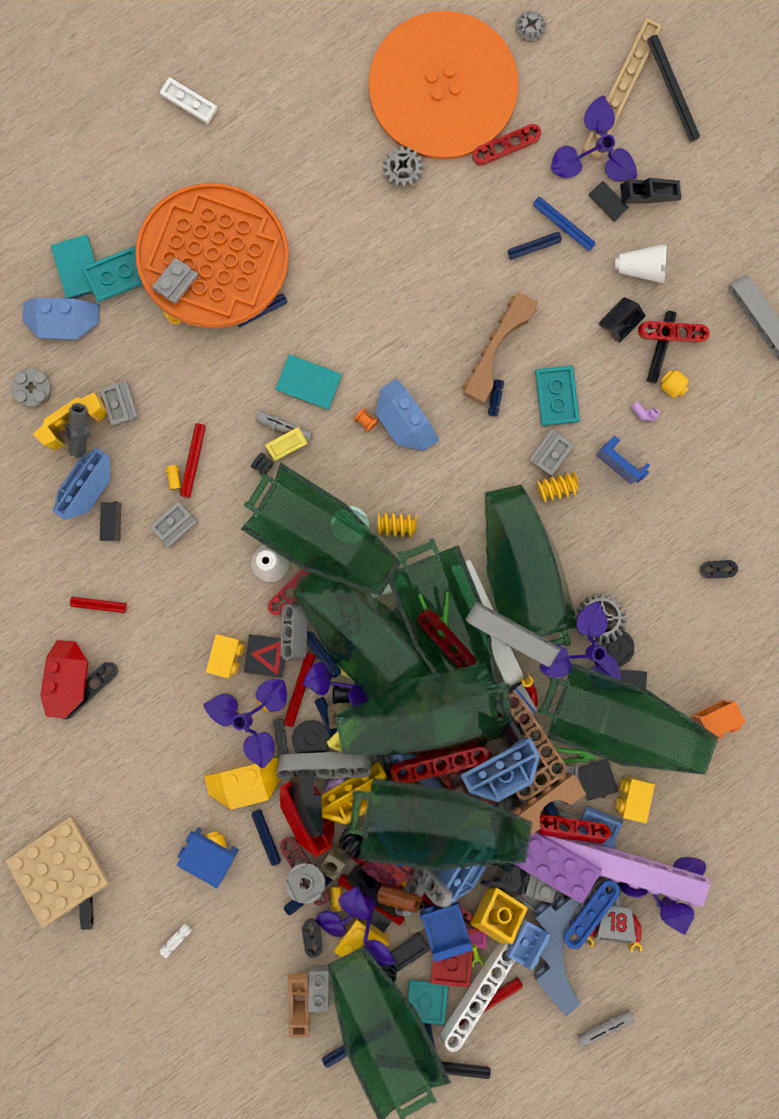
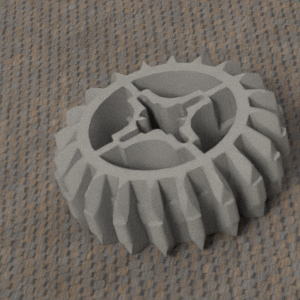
[574,593,628,645]

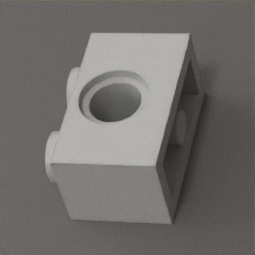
[309,965,330,1012]

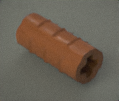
[377,885,421,913]

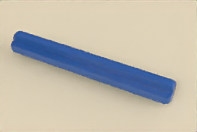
[533,197,595,251]

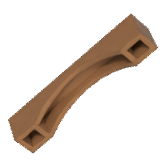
[462,292,538,405]

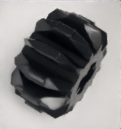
[338,825,373,860]

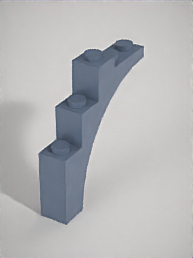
[533,892,590,1016]

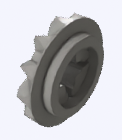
[516,10,546,41]

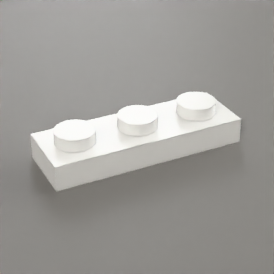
[159,77,218,124]

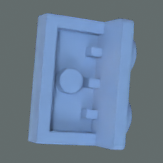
[578,806,623,848]
[505,919,550,970]

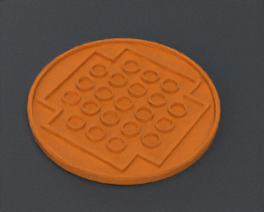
[369,11,518,159]
[135,183,289,328]

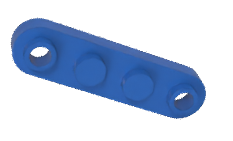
[564,879,620,949]

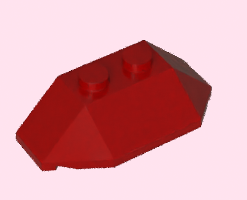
[40,640,89,719]
[280,781,335,857]

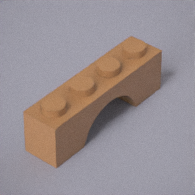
[506,773,586,840]

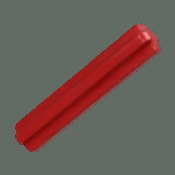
[70,597,127,613]

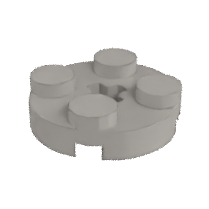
[12,369,52,408]
[286,863,326,904]

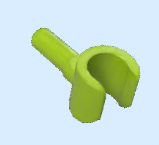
[472,944,484,968]

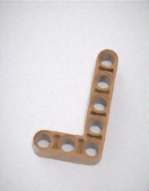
[503,693,567,800]

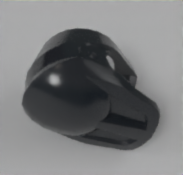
[480,856,526,896]

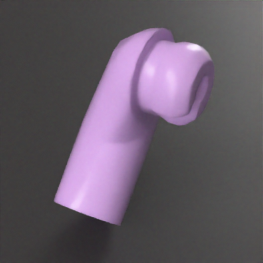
[631,401,660,421]
[323,778,348,794]

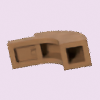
[288,973,310,1038]

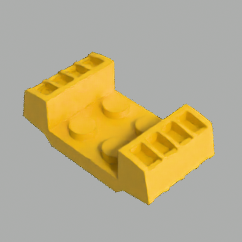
[33,392,108,451]

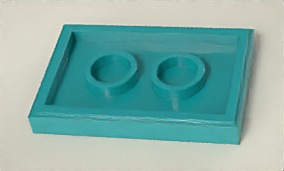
[51,234,96,299]
[81,246,142,303]
[275,354,342,410]
[535,365,580,427]

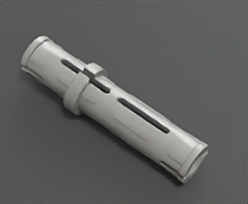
[255,410,313,443]
[577,1009,635,1048]

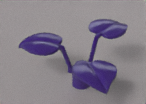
[550,95,637,181]
[540,602,622,687]
[303,626,369,714]
[203,679,287,768]
[617,857,706,935]
[316,886,395,966]

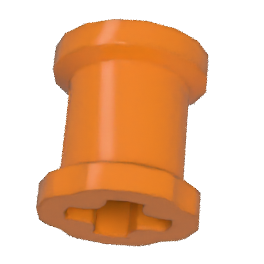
[353,408,379,433]

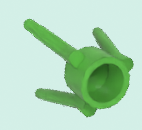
[418,592,450,636]
[554,733,597,764]

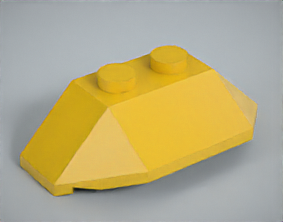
[204,756,281,810]
[321,761,387,825]

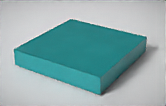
[405,980,448,1025]

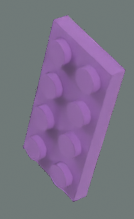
[513,832,602,904]

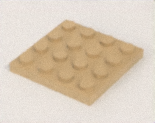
[5,817,110,928]

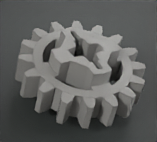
[383,146,423,189]

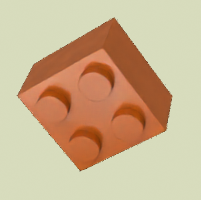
[691,699,746,741]

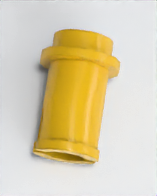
[165,465,181,490]
[329,885,343,912]

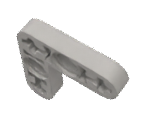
[395,865,453,917]

